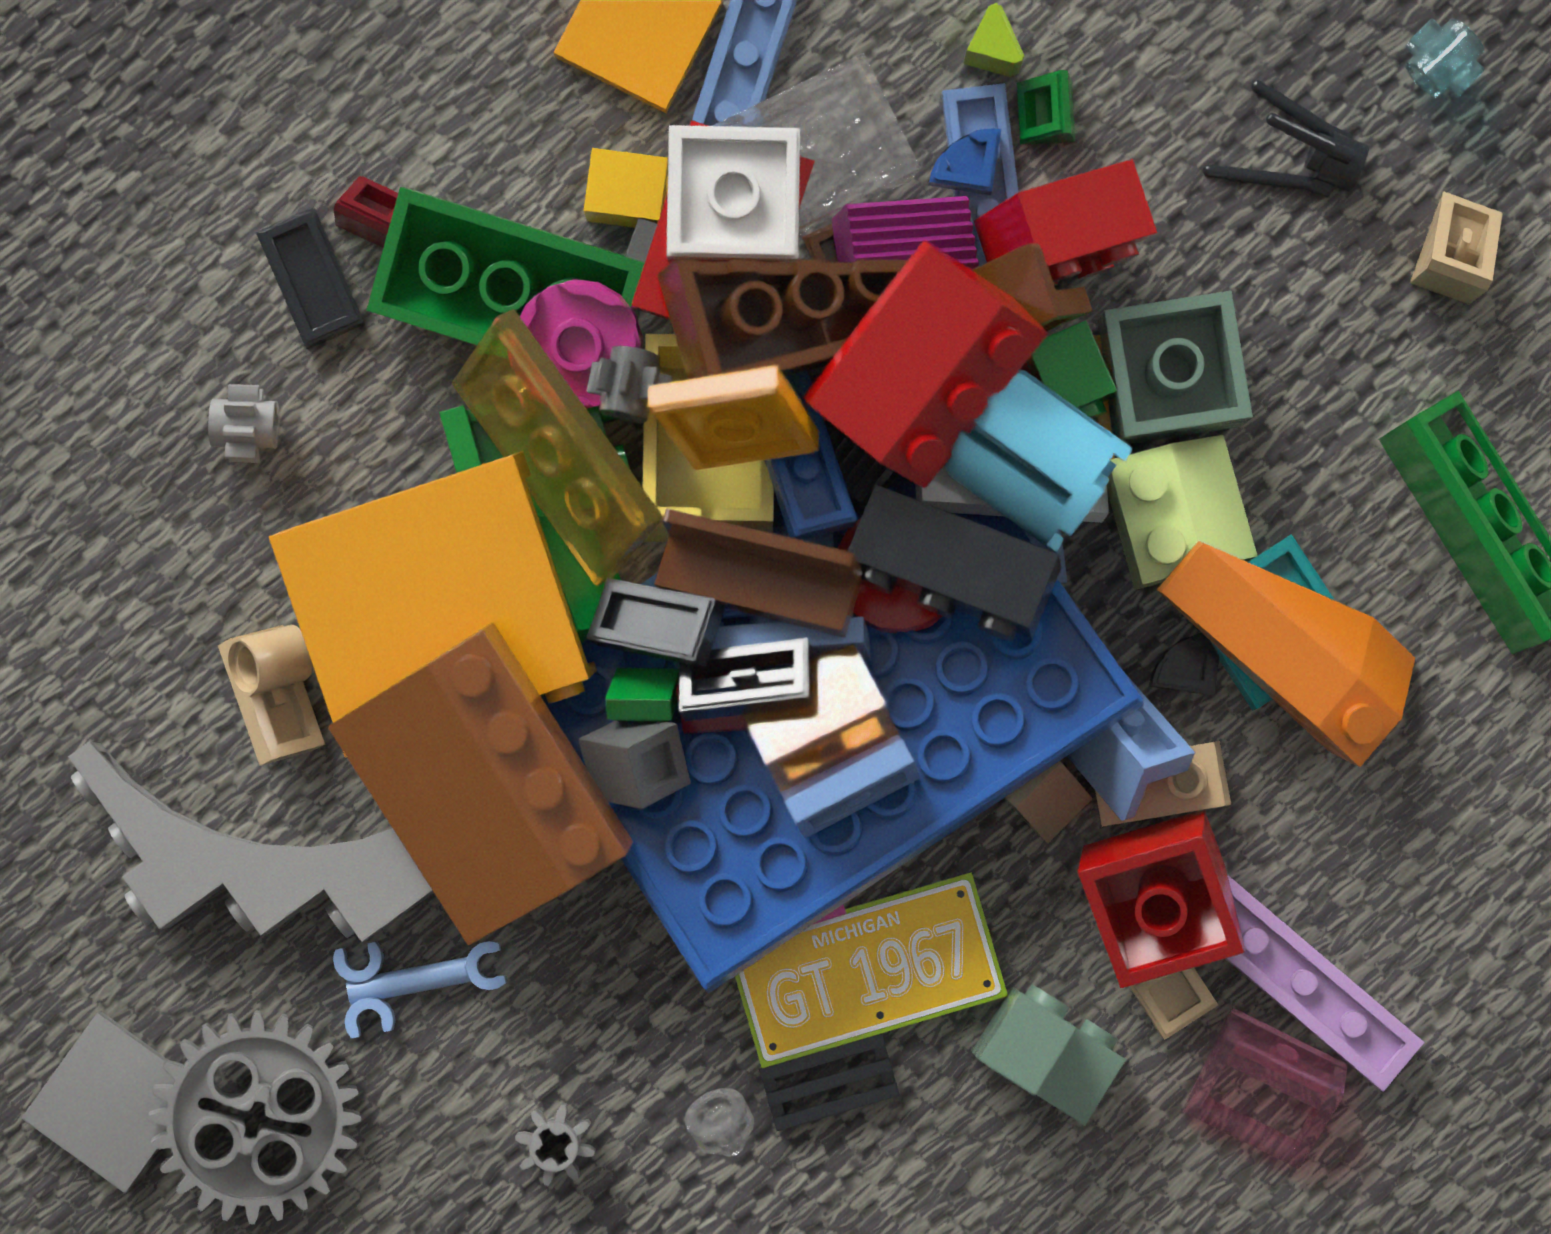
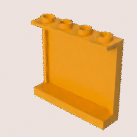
[268,451,597,757]

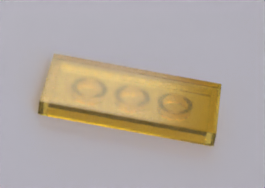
[452,309,663,586]

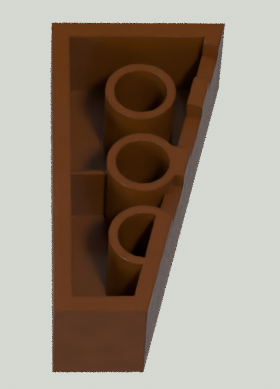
[657,259,908,380]

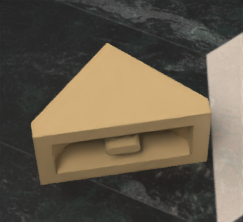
[1410,191,1503,304]

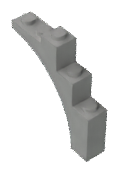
[68,742,434,942]

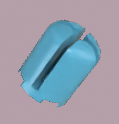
[944,370,1132,553]

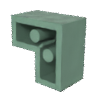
[971,984,1126,1126]

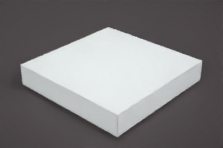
[667,125,800,262]

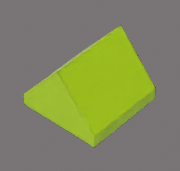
[963,3,1025,77]

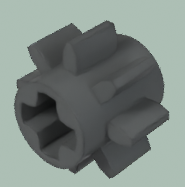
[587,346,673,423]

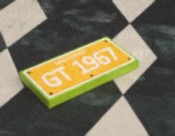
[735,872,1008,1068]

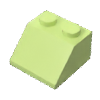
[1106,435,1258,590]

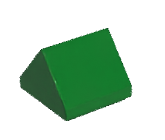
[1017,70,1075,145]

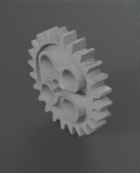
[148,1010,361,1224]

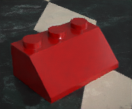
[803,240,1048,489]

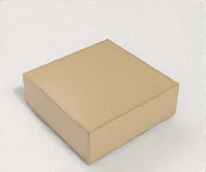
[1129,968,1218,1040]

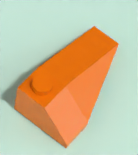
[1157,541,1415,767]

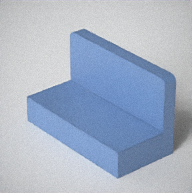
[1067,671,1195,821]
[770,710,921,838]

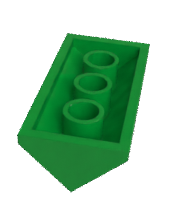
[366,187,645,357]
[1379,390,1551,654]

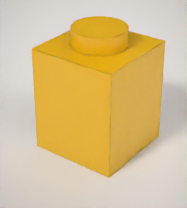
[583,148,668,228]

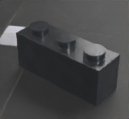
[847,484,1061,642]

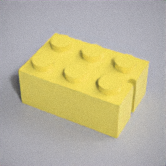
[642,334,774,542]

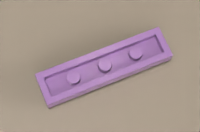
[1225,876,1425,1092]

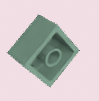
[1096,291,1253,445]

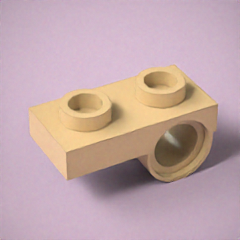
[218,625,325,766]
[1095,741,1231,827]

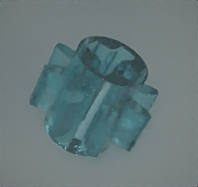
[1405,18,1484,97]

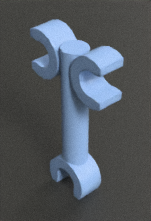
[333,941,507,1038]

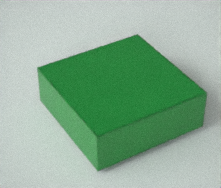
[605,668,680,721]

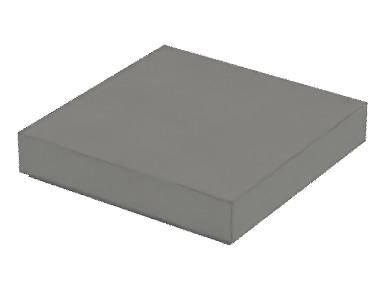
[21,1012,175,1193]

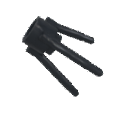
[1203,80,1369,198]

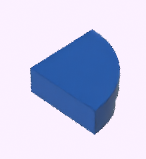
[928,128,1002,195]

